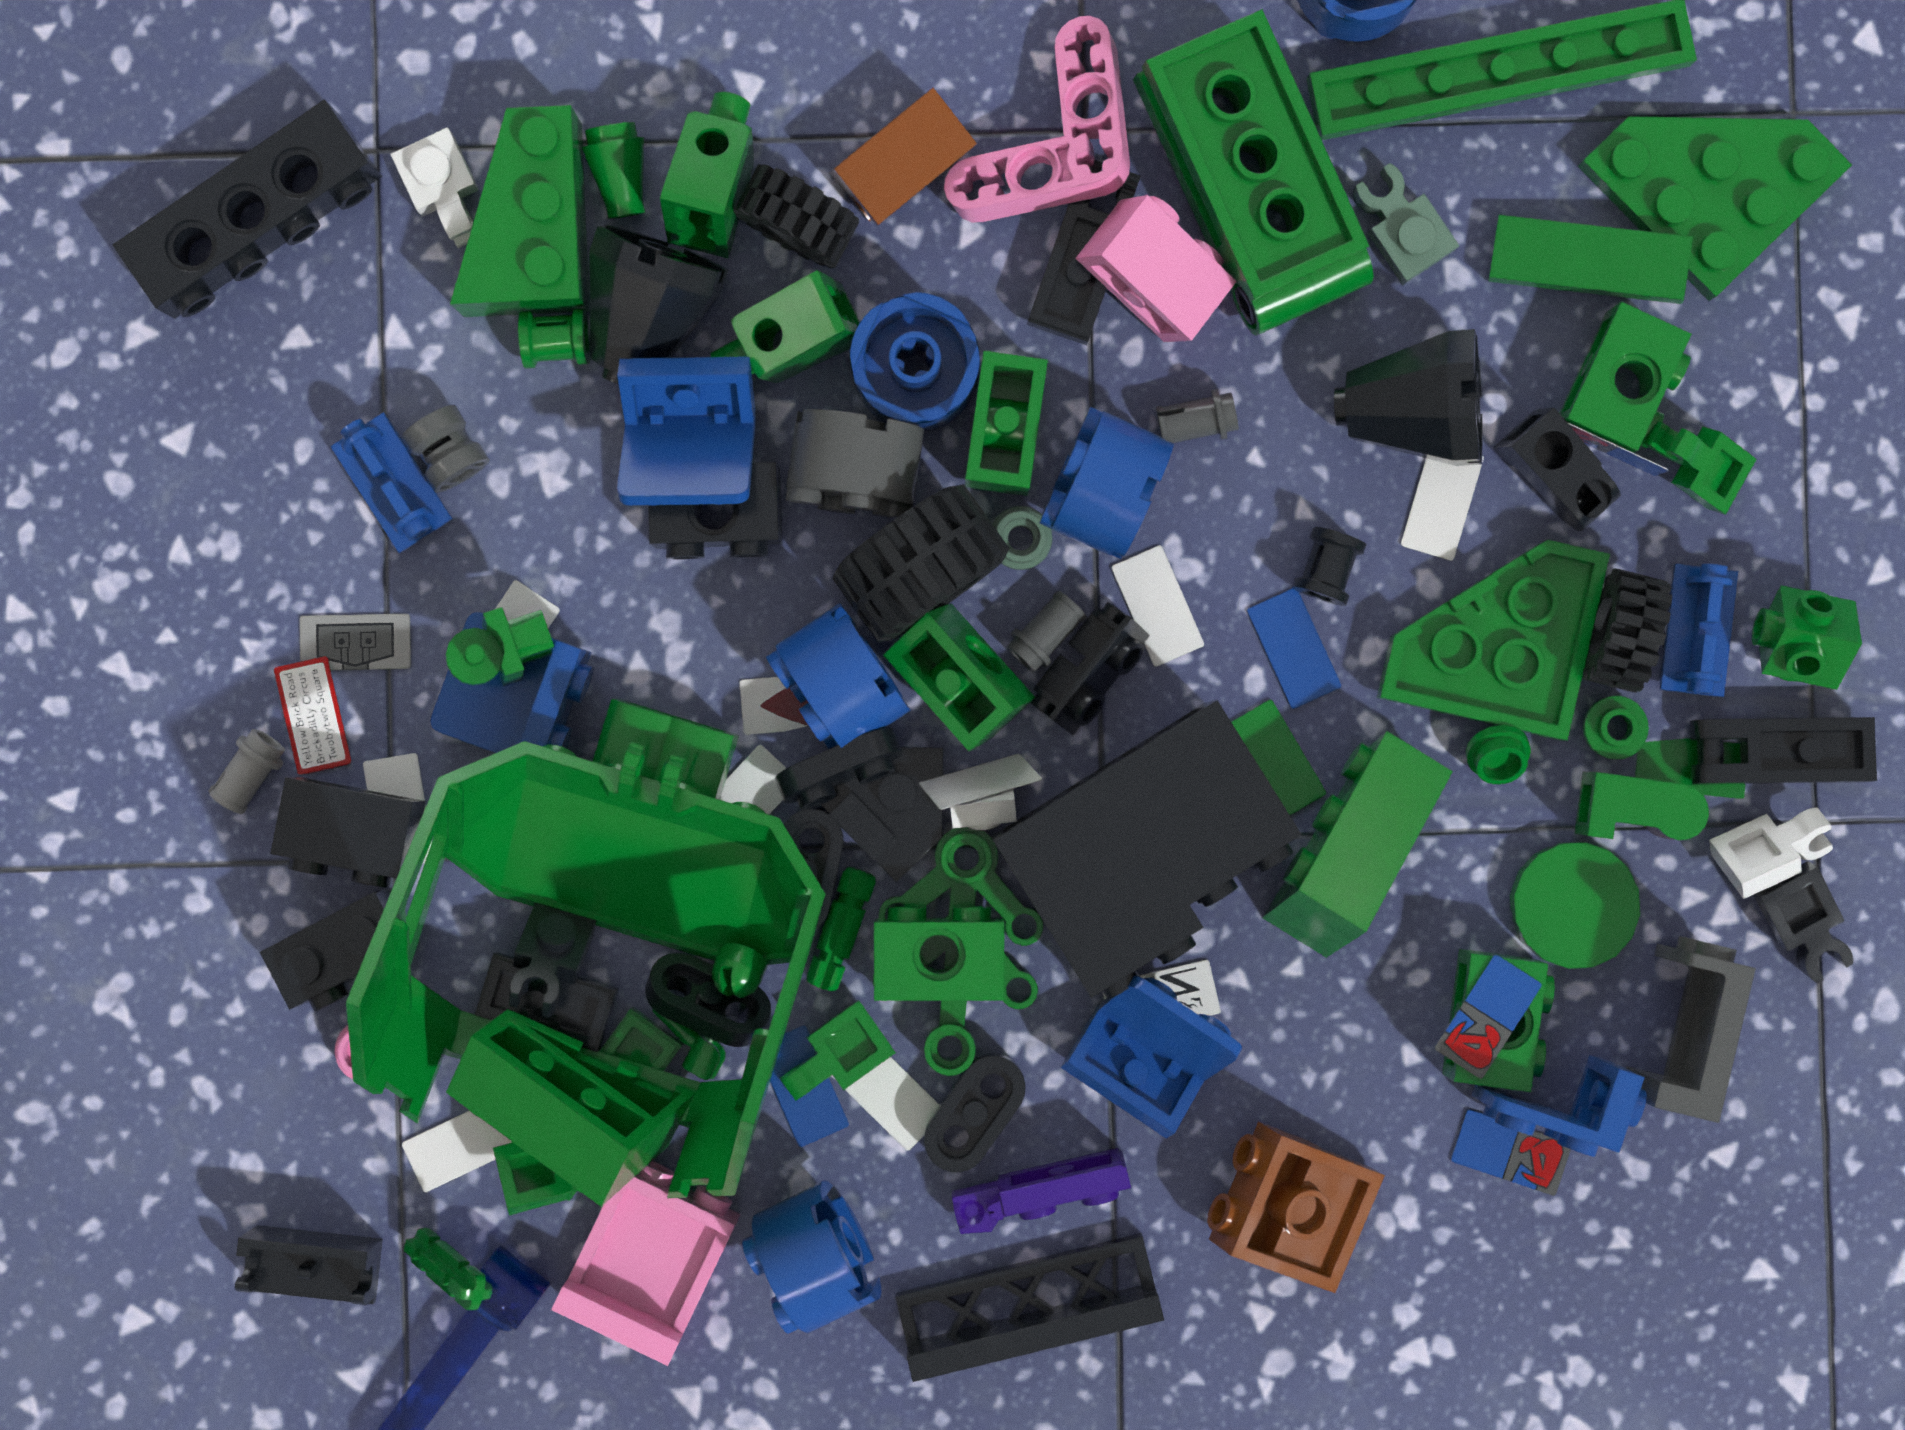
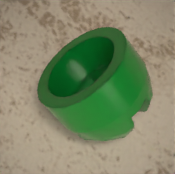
[712,943,768,998]

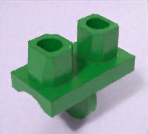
[446,607,554,686]

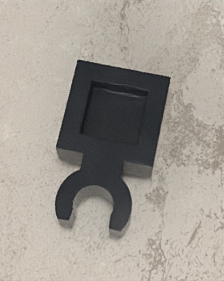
[1754,861,1853,983]
[509,903,596,1018]

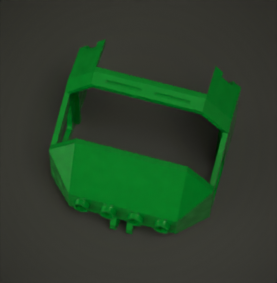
[346,741,825,1198]

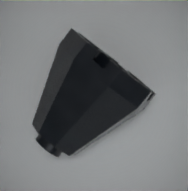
[589,225,728,385]
[1334,329,1483,466]

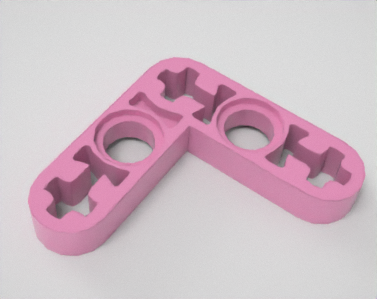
[944,16,1130,223]

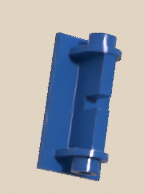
[330,412,453,553]
[1659,564,1739,697]

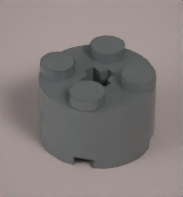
[785,409,924,519]

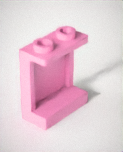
[551,1161,740,1366]

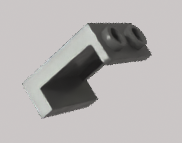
[1626,936,1756,1123]

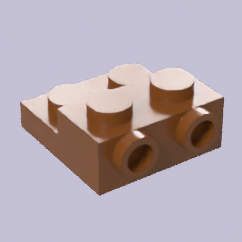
[1207,1121,1385,1293]

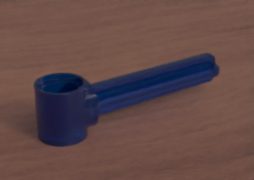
[377,1245,551,1430]

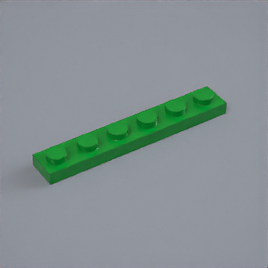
[1306,0,1697,140]

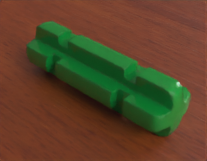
[806,867,876,991]
[404,1228,493,1311]

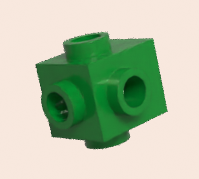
[1752,585,1862,690]

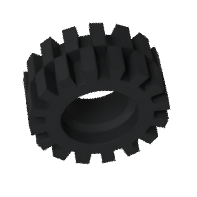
[733,164,860,268]
[1582,568,1672,693]

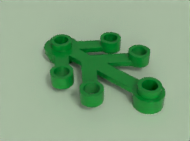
[873,827,1043,1076]

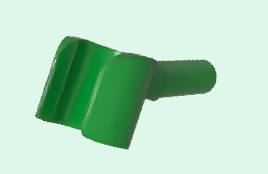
[652,1010,726,1080]

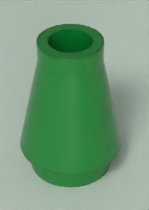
[582,122,646,219]

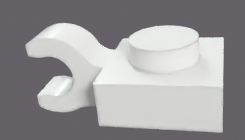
[390,127,479,248]
[1709,807,1833,899]

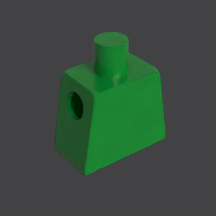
[660,92,754,259]
[710,270,860,383]

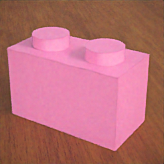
[1075,195,1237,342]

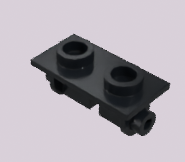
[1030,602,1150,735]

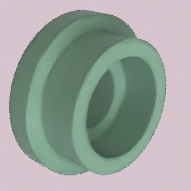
[992,506,1052,570]

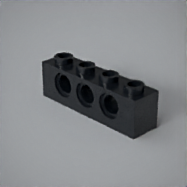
[112,99,382,319]

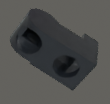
[1493,407,1621,531]

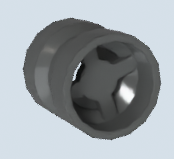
[401,405,490,493]

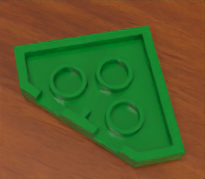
[1578,116,1852,301]
[1376,540,1610,741]

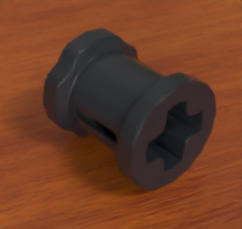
[1292,527,1367,606]

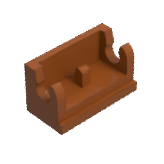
[829,87,977,226]

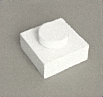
[950,789,1017,830]

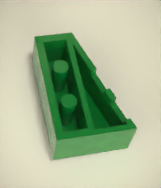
[450,105,590,317]
[1262,731,1453,958]
[446,1009,695,1207]

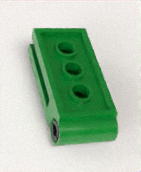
[1133,9,1374,336]

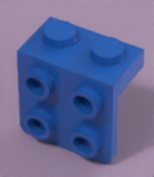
[617,357,756,506]
[430,612,594,753]
[1060,976,1242,1139]
[1471,1054,1647,1157]

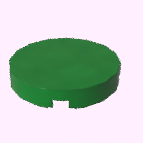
[1509,842,1640,969]

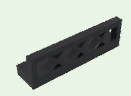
[895,1233,1164,1382]

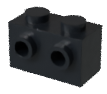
[270,777,426,887]
[259,888,420,1012]

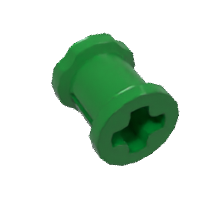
[518,309,591,369]

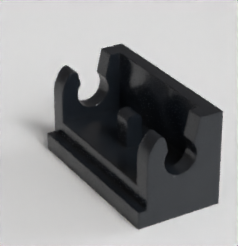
[235,1225,383,1305]

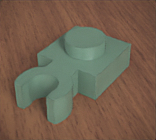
[1353,163,1459,285]

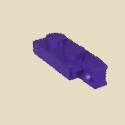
[952,1148,1131,1234]

